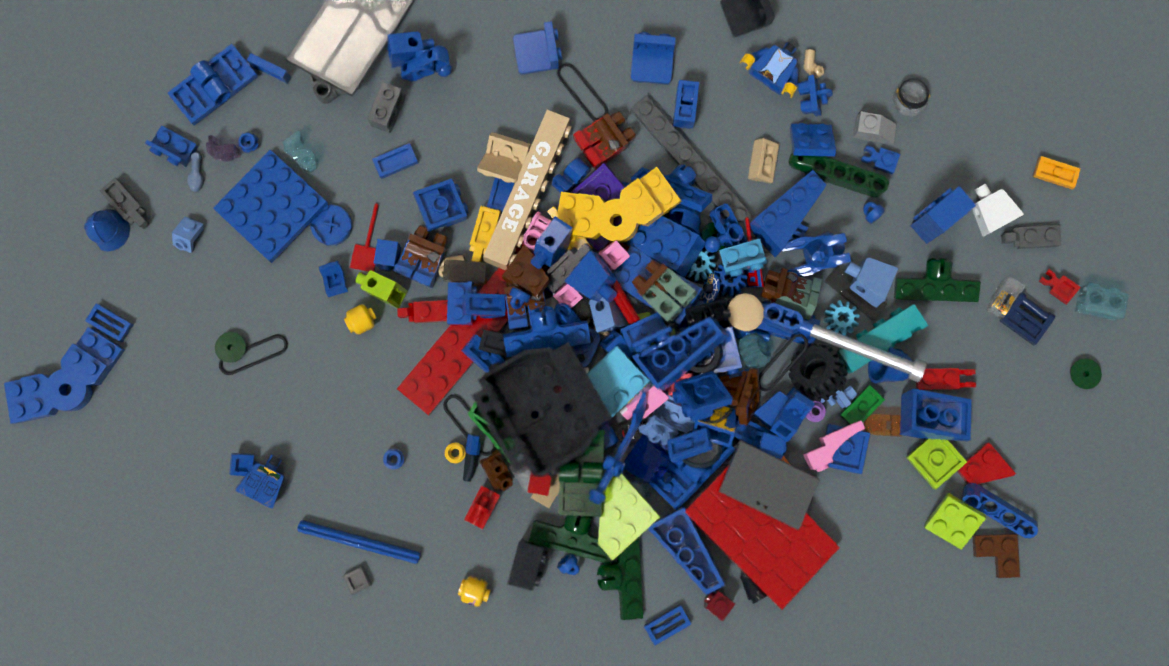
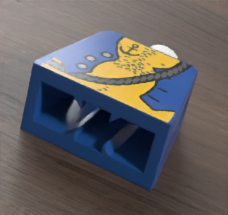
[692,406,736,447]

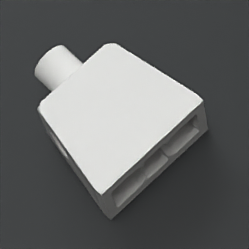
[972,184,1024,237]

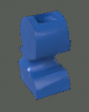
[551,157,591,193]

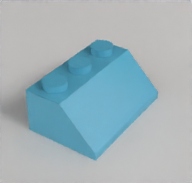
[587,345,650,417]

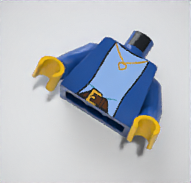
[740,42,799,98]

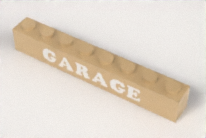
[483,110,572,270]

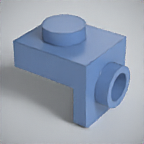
[172,216,204,253]

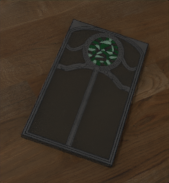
[287,0,414,96]

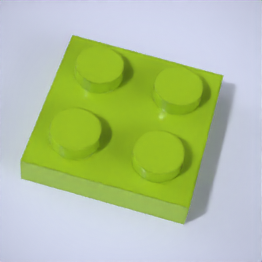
[906,439,967,489]
[924,493,986,550]

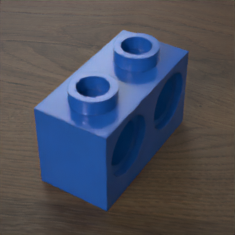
[673,80,699,129]

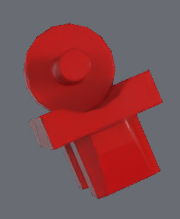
[464,485,500,530]

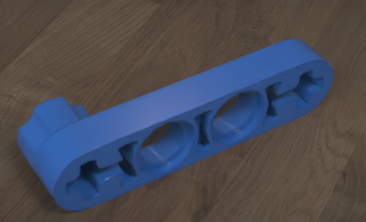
[962,483,1038,538]

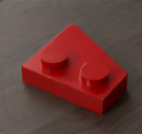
[957,442,1016,484]

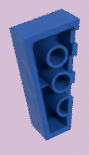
[750,170,827,257]
[632,317,729,391]

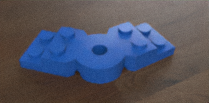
[4,327,125,424]

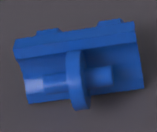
[798,75,833,116]

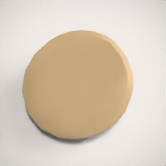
[727,294,764,331]

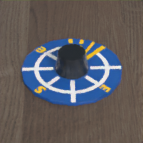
[702,274,720,303]

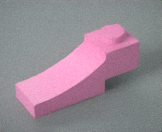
[803,421,865,472]

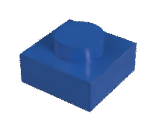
[229,453,254,476]

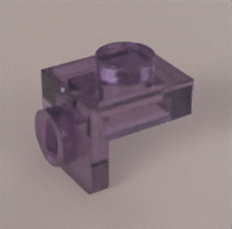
[206,135,240,162]

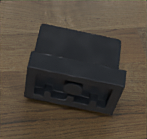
[720,0,775,37]

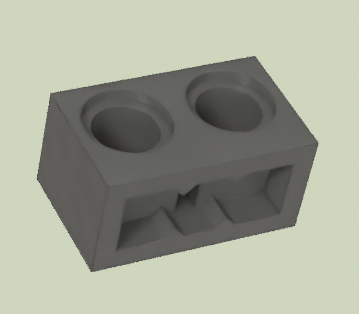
[367,82,405,133]

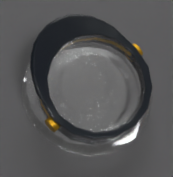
[893,79,930,116]

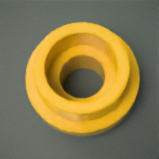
[445,442,466,463]

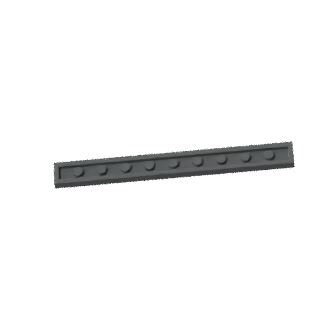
[631,96,772,260]

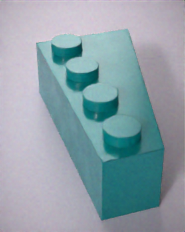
[836,304,928,374]

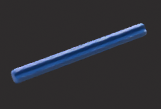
[297,521,420,564]

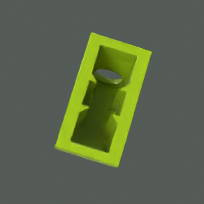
[355,270,408,308]

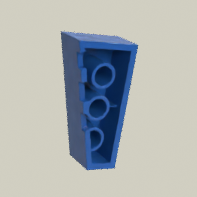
[648,506,725,595]

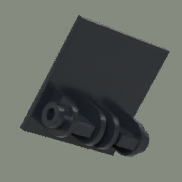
[685,298,731,328]

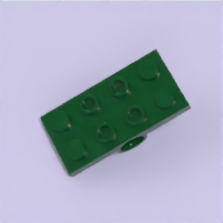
[558,430,605,517]

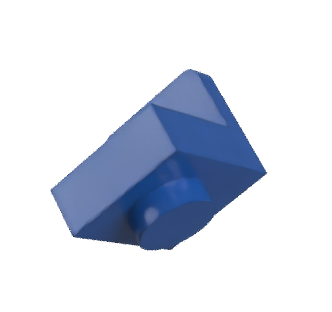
[319,261,348,297]

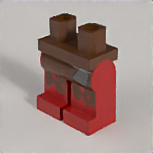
[573,111,636,171]

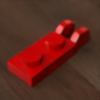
[916,368,976,390]

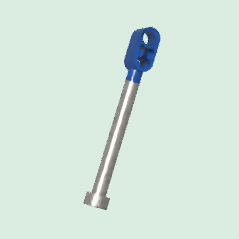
[763,303,927,382]

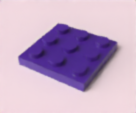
[558,163,625,251]

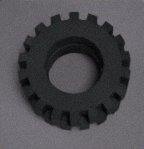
[788,343,848,402]

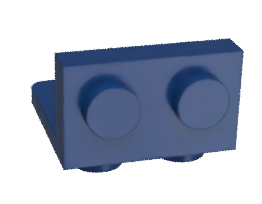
[513,21,562,74]
[631,32,676,84]
[620,312,672,353]

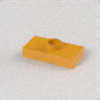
[1033,156,1081,190]

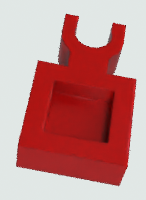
[1039,269,1081,305]

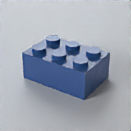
[910,186,976,244]
[627,216,706,278]

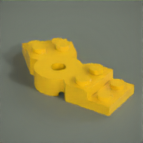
[557,167,682,243]

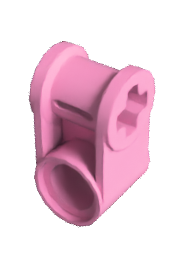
[523,211,551,253]

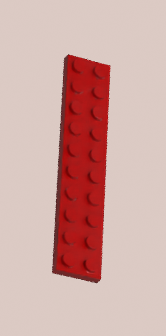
[397,238,550,416]

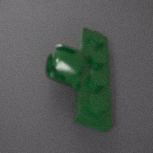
[894,258,981,302]
[528,515,612,564]
[597,537,643,620]

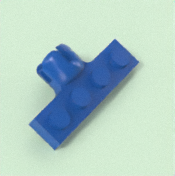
[631,164,712,212]
[503,306,591,357]

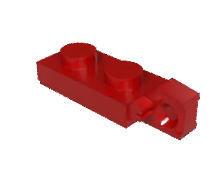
[397,300,448,323]

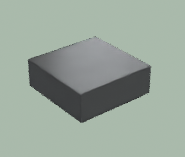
[343,566,372,595]

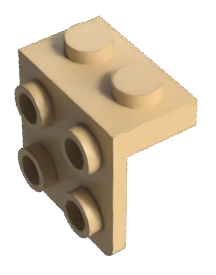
[477,132,530,183]

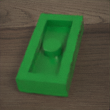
[840,385,885,425]

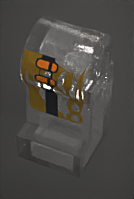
[986,276,1025,319]

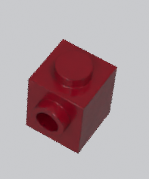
[703,590,735,621]

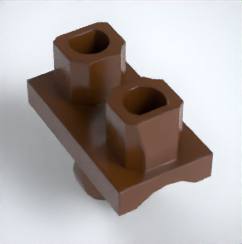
[479,450,513,492]

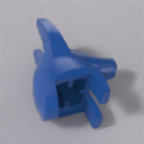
[782,231,851,276]

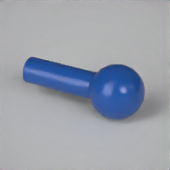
[733,326,770,342]

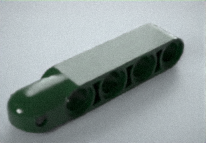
[788,153,889,198]

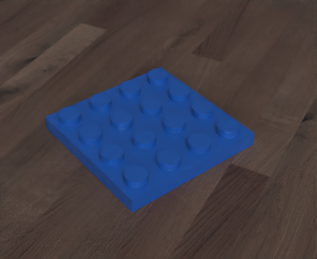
[213,150,329,263]

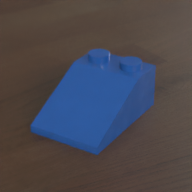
[900,388,972,441]

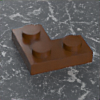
[972,534,1020,578]

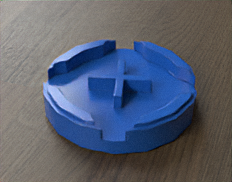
[310,205,352,246]

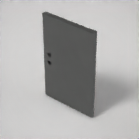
[719,440,820,530]

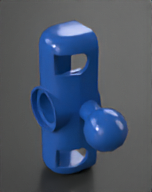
[401,45,452,81]
[705,203,748,253]

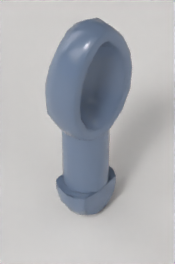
[187,152,203,192]

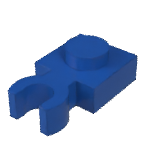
[861,146,900,175]

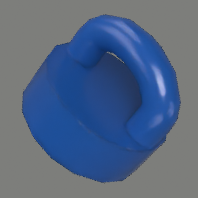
[863,202,885,224]
[509,287,531,309]
[557,554,580,575]

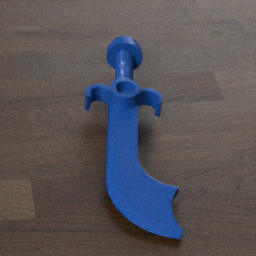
[589,391,647,505]

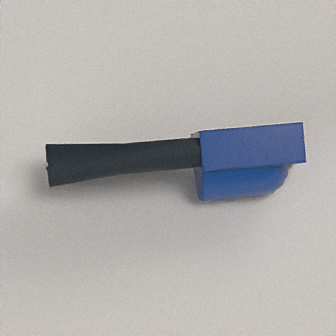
[463,434,481,482]

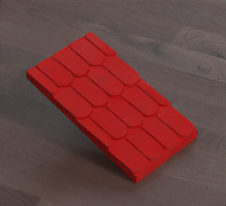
[685,466,840,610]

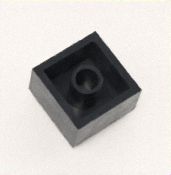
[507,539,548,591]

